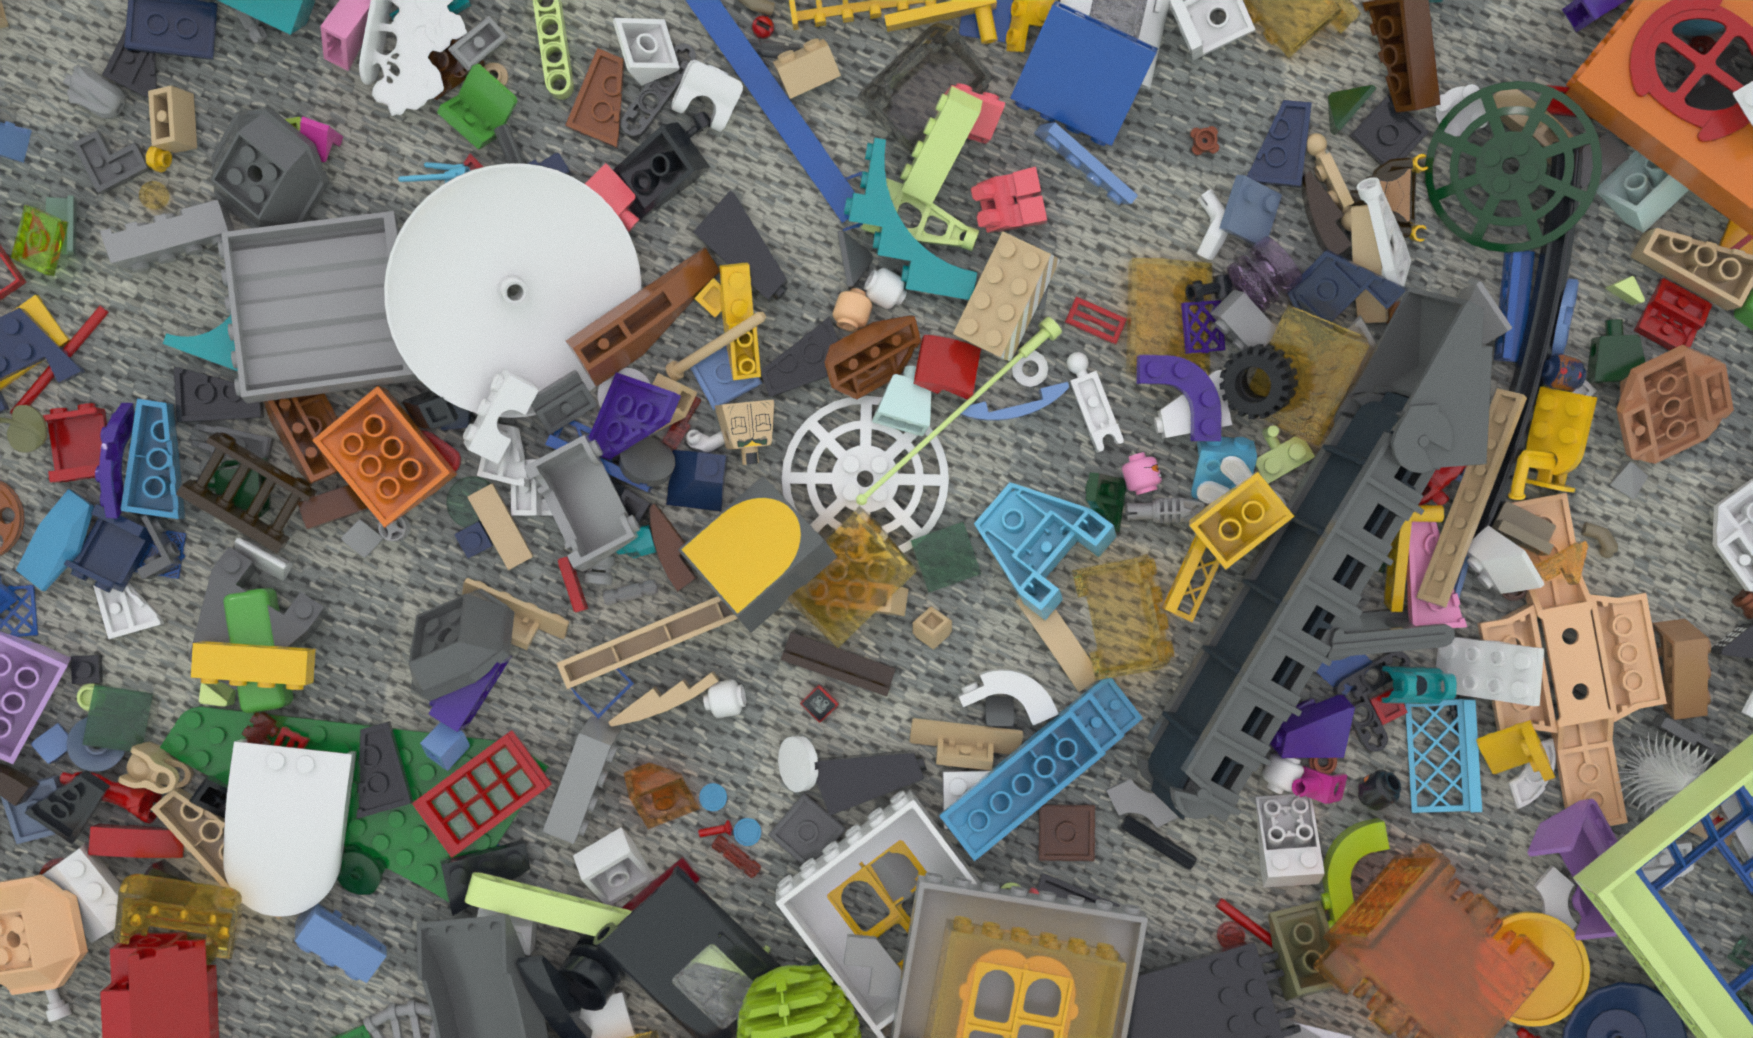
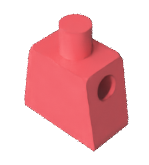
[585,163,640,232]

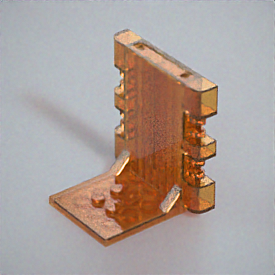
[1313,842,1555,1038]

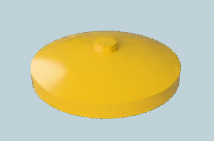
[1473,911,1590,1027]

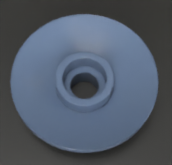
[67,715,127,772]

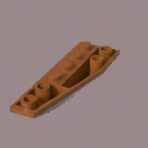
[566,247,720,387]

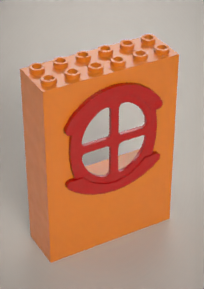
[1565,0,1753,236]

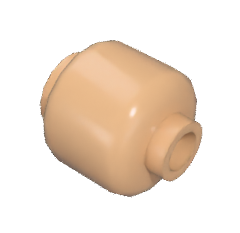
[832,288,873,332]

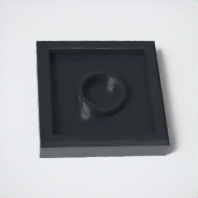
[1349,94,1429,165]

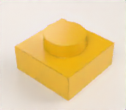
[694,278,722,318]

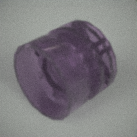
[1227,236,1302,312]

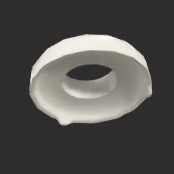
[1012,350,1048,387]

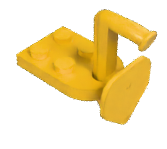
[1508,386,1597,500]

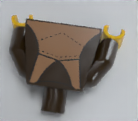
[1350,154,1428,242]

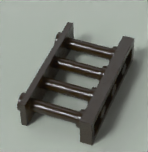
[176,432,317,553]

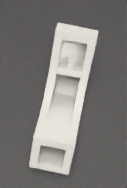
[958,669,1058,725]

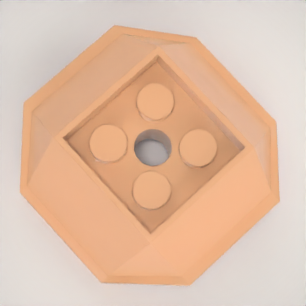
[0,874,88,995]

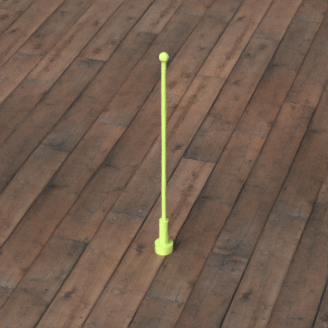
[856,316,1062,505]

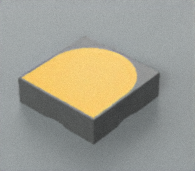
[678,476,837,633]

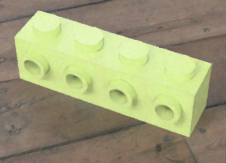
[900,86,983,205]

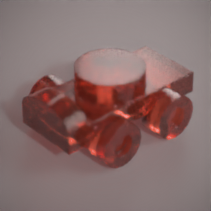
[242,712,280,745]

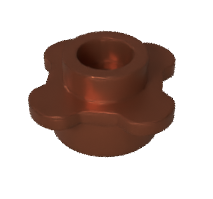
[1190,126,1219,155]

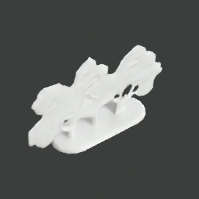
[359,0,467,116]

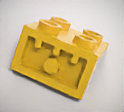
[1476,720,1555,782]

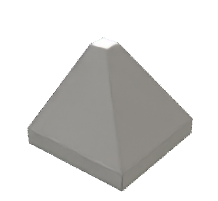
[1610,461,1648,500]

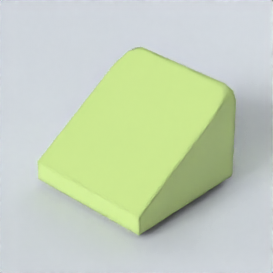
[1605,276,1645,305]

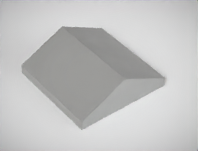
[865,851,918,912]

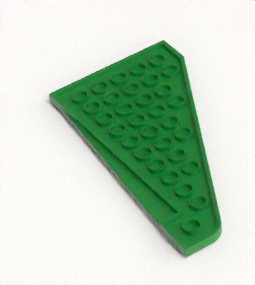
[160,706,549,903]

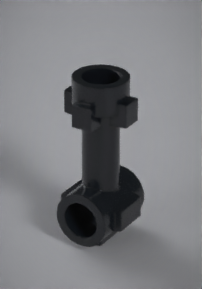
[1185,274,1233,302]

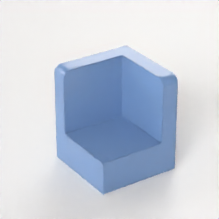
[420,722,470,771]

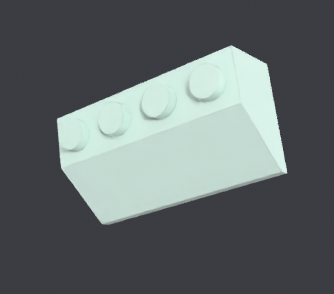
[1597,151,1689,233]

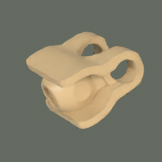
[118,741,194,794]

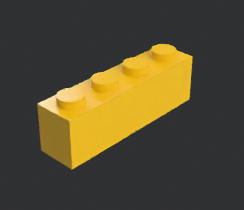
[191,641,316,690]

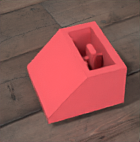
[937,83,1005,144]

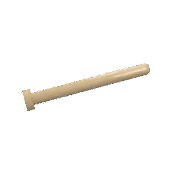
[666,312,766,381]

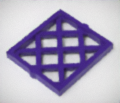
[1181,300,1226,354]

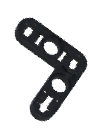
[1333,651,1410,752]

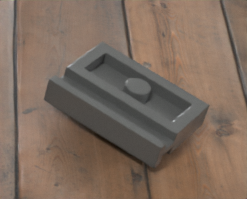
[531,370,598,435]

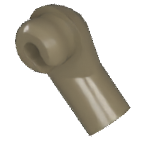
[737,0,775,16]

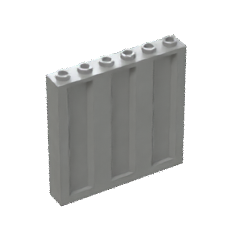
[218,211,419,404]

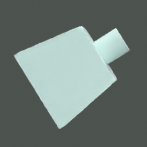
[872,365,931,436]

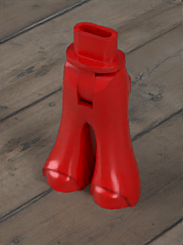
[60,772,162,824]

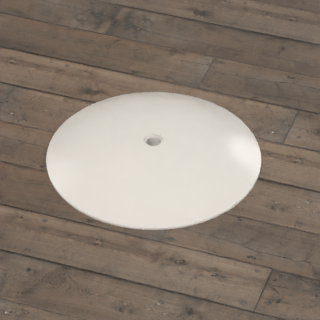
[384,163,641,418]

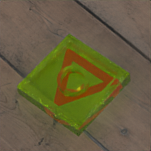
[11,205,69,276]

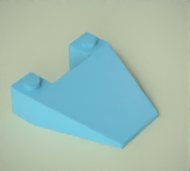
[974,482,1117,620]

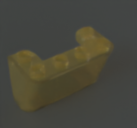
[1072,554,1174,680]

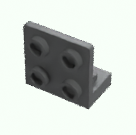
[1674,44,1745,110]

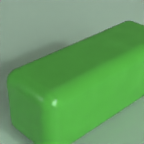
[223,588,293,713]

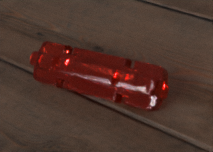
[711,835,761,878]

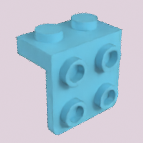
[1191,436,1257,499]

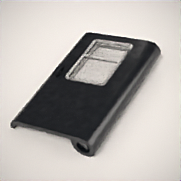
[593,865,782,1038]

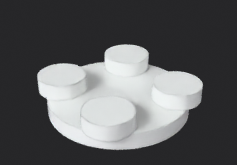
[1435,84,1488,136]

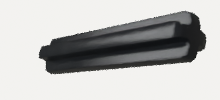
[1121,816,1197,870]

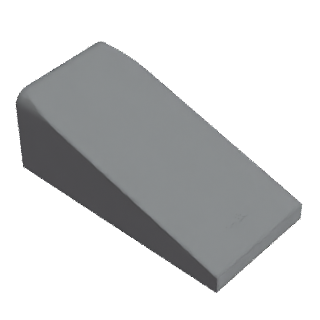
[448,16,508,71]

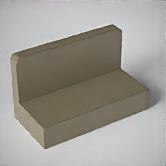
[1491,501,1556,556]

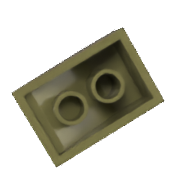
[1268,900,1348,1001]

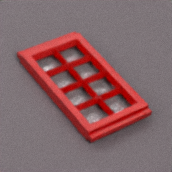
[412,730,552,858]

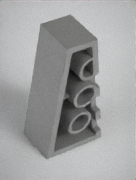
[100,200,235,273]
[542,716,622,844]

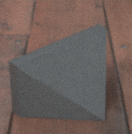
[837,230,873,289]

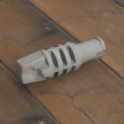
[1126,498,1205,523]

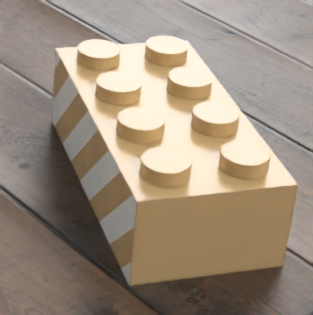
[953,231,1060,361]

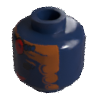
[1541,353,1586,392]

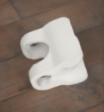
[671,60,743,132]

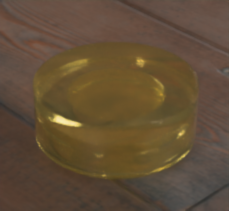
[139,181,169,210]

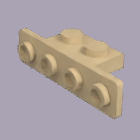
[462,578,569,650]
[909,718,1023,771]

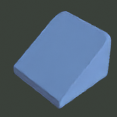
[31,723,69,764]

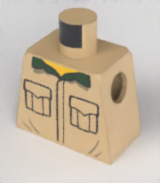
[715,399,774,465]

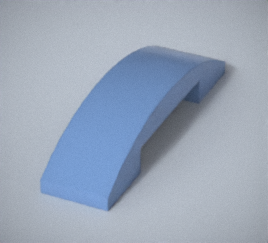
[960,382,1069,421]

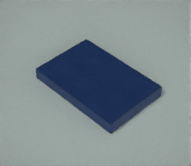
[124,0,218,60]

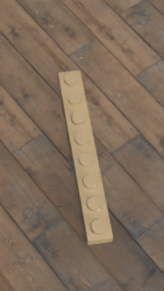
[1416,388,1527,608]

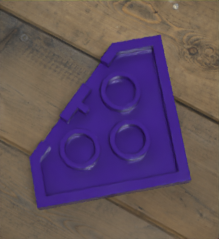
[588,372,681,460]

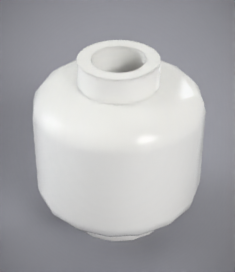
[863,268,907,309]
[703,679,746,718]
[1262,753,1304,794]

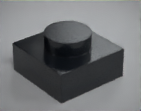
[71,655,103,684]

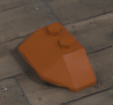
[824,315,921,400]
[264,393,338,484]

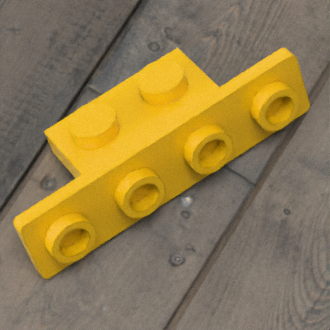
[1006,0,1058,53]

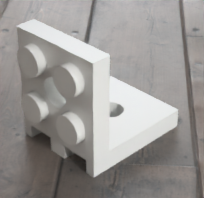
[1169,0,1255,60]

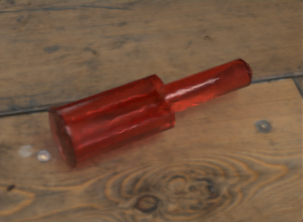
[662,396,702,450]

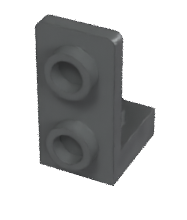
[137,514,181,579]

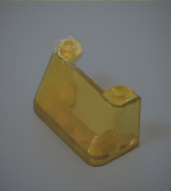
[113,874,242,959]

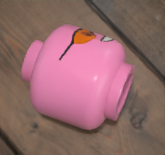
[1122,452,1162,495]

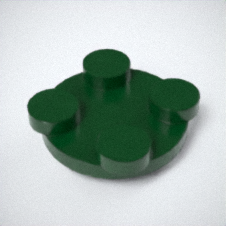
[337,844,387,895]

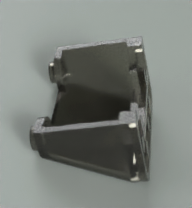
[858,22,994,155]

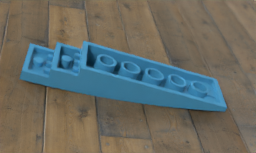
[939,674,1143,861]

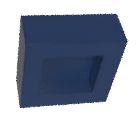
[454,520,494,559]

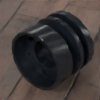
[558,934,625,1011]

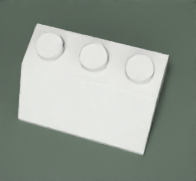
[42,842,139,943]

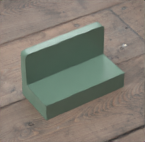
[45,195,77,256]

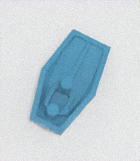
[16,489,95,591]

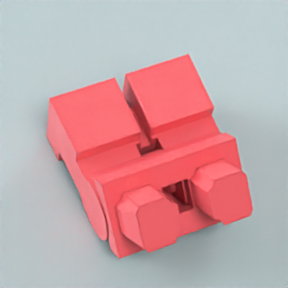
[971,166,1047,233]

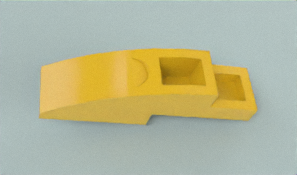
[719,262,761,380]

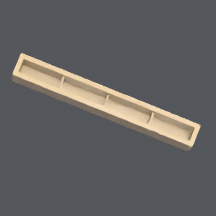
[556,596,738,689]

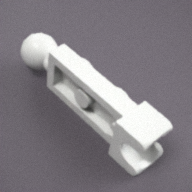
[1067,352,1124,453]

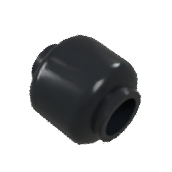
[1358,769,1401,811]

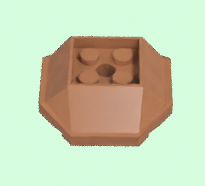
[1616,345,1734,464]

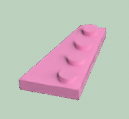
[1406,522,1467,628]

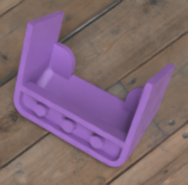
[1527,798,1618,940]

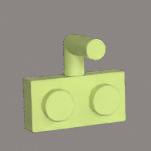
[1255,425,1315,484]

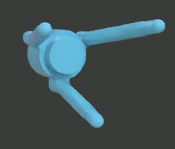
[398,162,471,183]

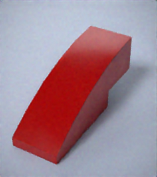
[88,823,184,858]

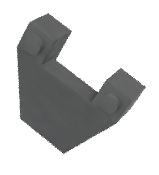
[188,547,327,691]

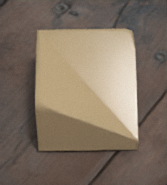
[912,606,952,650]

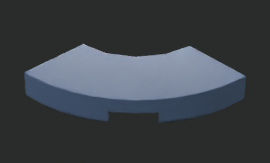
[1551,278,1579,356]

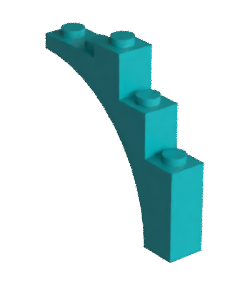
[844,138,977,300]

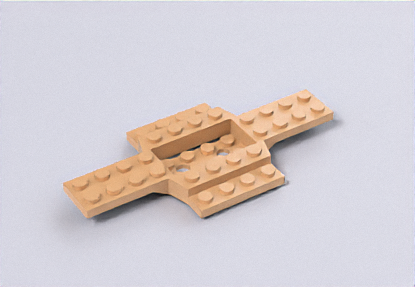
[1477,493,1667,826]

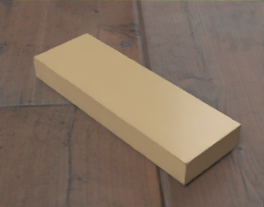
[468,483,534,570]

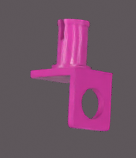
[1292,766,1347,804]

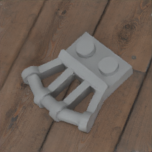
[363,1000,436,1038]

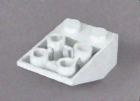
[1256,794,1325,888]

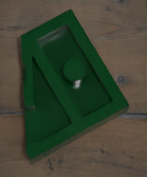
[1085,472,1126,532]

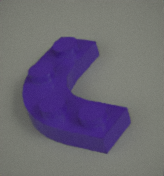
[1136,355,1221,442]
[95,402,135,519]

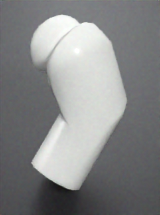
[686,429,725,453]

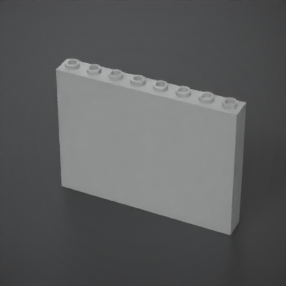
[890,873,1148,1038]

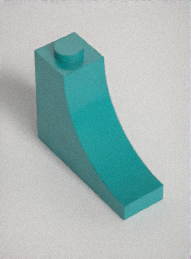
[163,314,238,371]

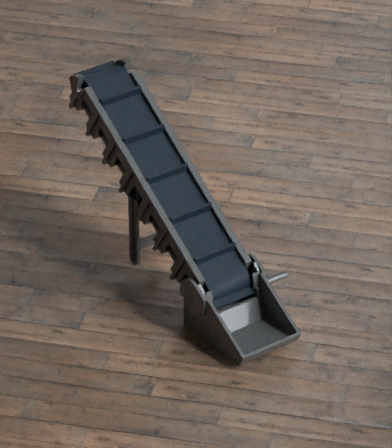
[1136,287,1493,821]

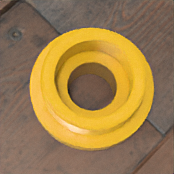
[146,146,172,172]

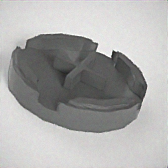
[619,437,675,487]

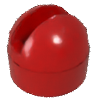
[752,16,774,39]

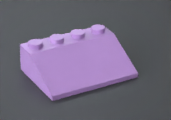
[0,631,71,764]

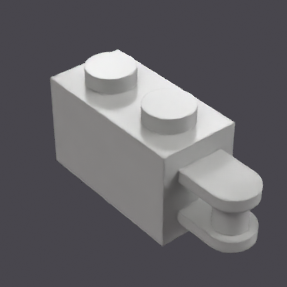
[1210,290,1284,352]

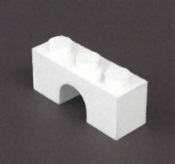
[463,369,539,464]

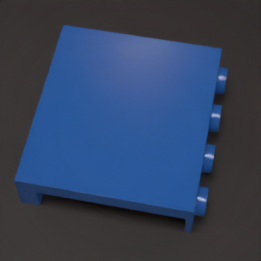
[1010,0,1158,146]

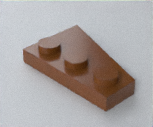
[565,48,625,149]

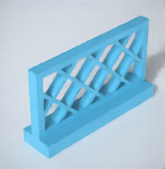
[1405,697,1482,813]

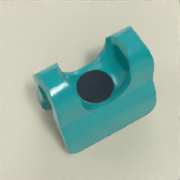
[1382,666,1457,704]

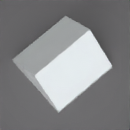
[613,18,680,86]

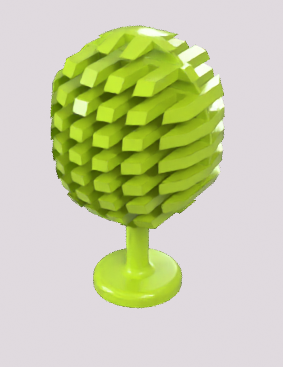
[737,964,861,1038]

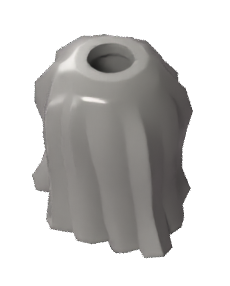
[63,64,126,119]

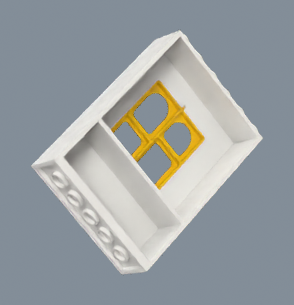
[775,789,982,1038]

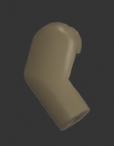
[1581,522,1618,558]

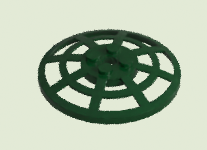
[1425,81,1602,253]

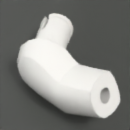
[1197,189,1229,260]

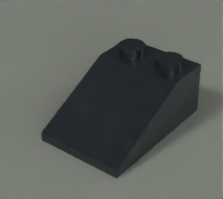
[613,122,710,221]

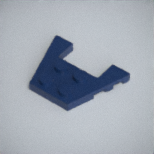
[1286,250,1407,355]
[0,308,85,414]

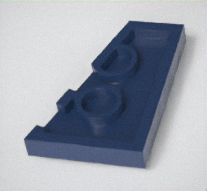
[1247,100,1312,188]

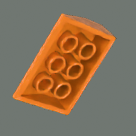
[312,386,457,528]

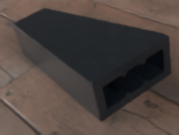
[693,190,788,302]
[814,750,927,816]

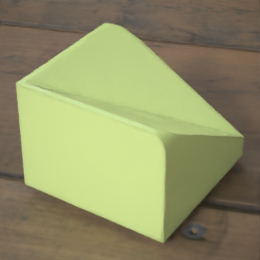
[199,682,236,707]

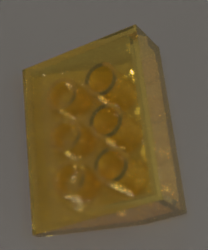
[1126,258,1212,375]
[1249,305,1369,446]
[787,505,917,648]

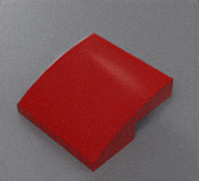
[1633,278,1713,350]
[913,335,981,400]

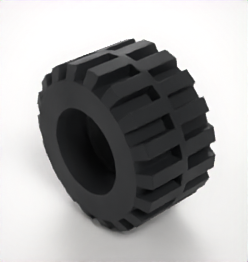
[1219,344,1298,420]

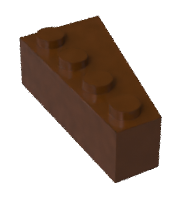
[1362,0,1441,112]

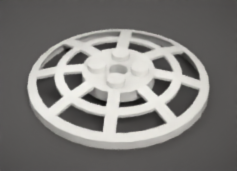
[782,395,949,563]

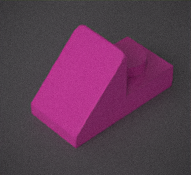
[300,116,344,162]

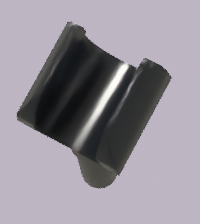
[686,112,710,138]

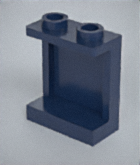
[64,504,152,593]

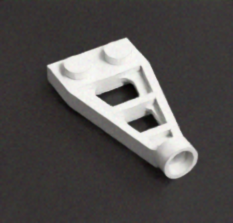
[1357,178,1411,286]

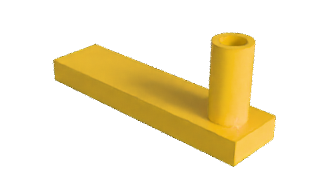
[884,0,998,44]
[1384,505,1444,612]

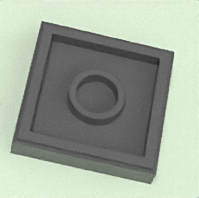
[768,792,847,864]

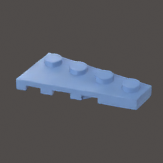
[1034,122,1138,205]

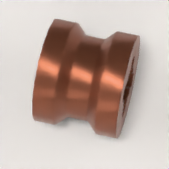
[1731,588,1753,619]

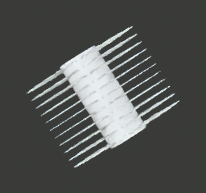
[1616,731,1719,827]

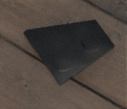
[102,28,156,99]

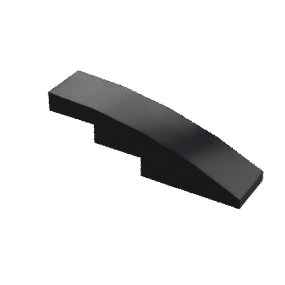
[517,955,593,1038]

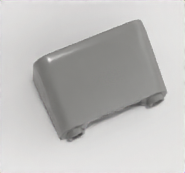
[524,435,640,572]

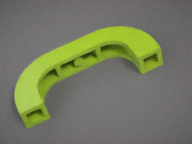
[1320,818,1416,990]

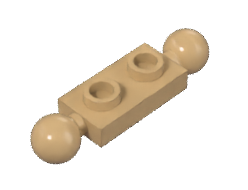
[1306,133,1354,231]

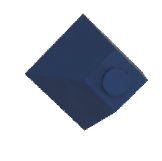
[666,450,728,512]

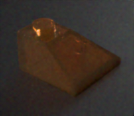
[624,762,700,829]

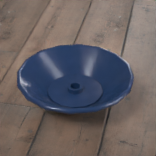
[1562,982,1688,1038]

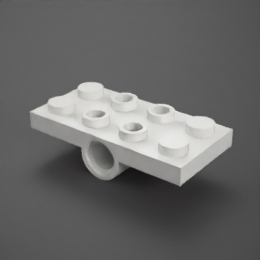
[1436,637,1544,706]

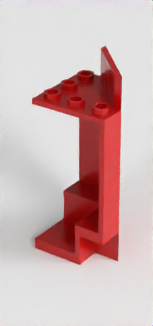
[100,932,219,1038]

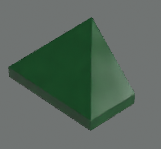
[1328,85,1377,135]

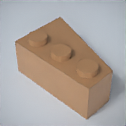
[1652,619,1711,720]

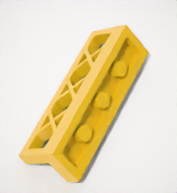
[1162,534,1220,622]

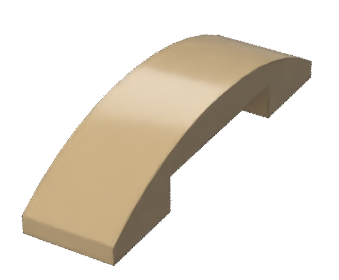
[1016,598,1101,692]

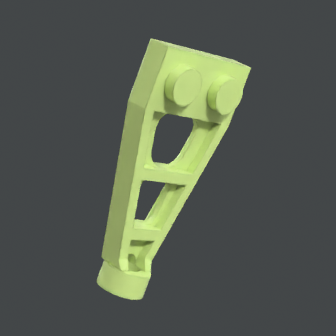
[861,178,980,251]

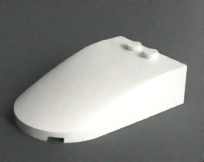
[223,739,357,917]

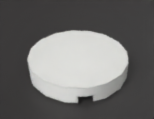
[778,736,818,792]

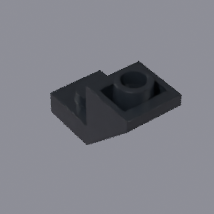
[403,392,458,430]

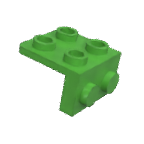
[437,64,517,150]

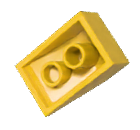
[1189,471,1295,570]

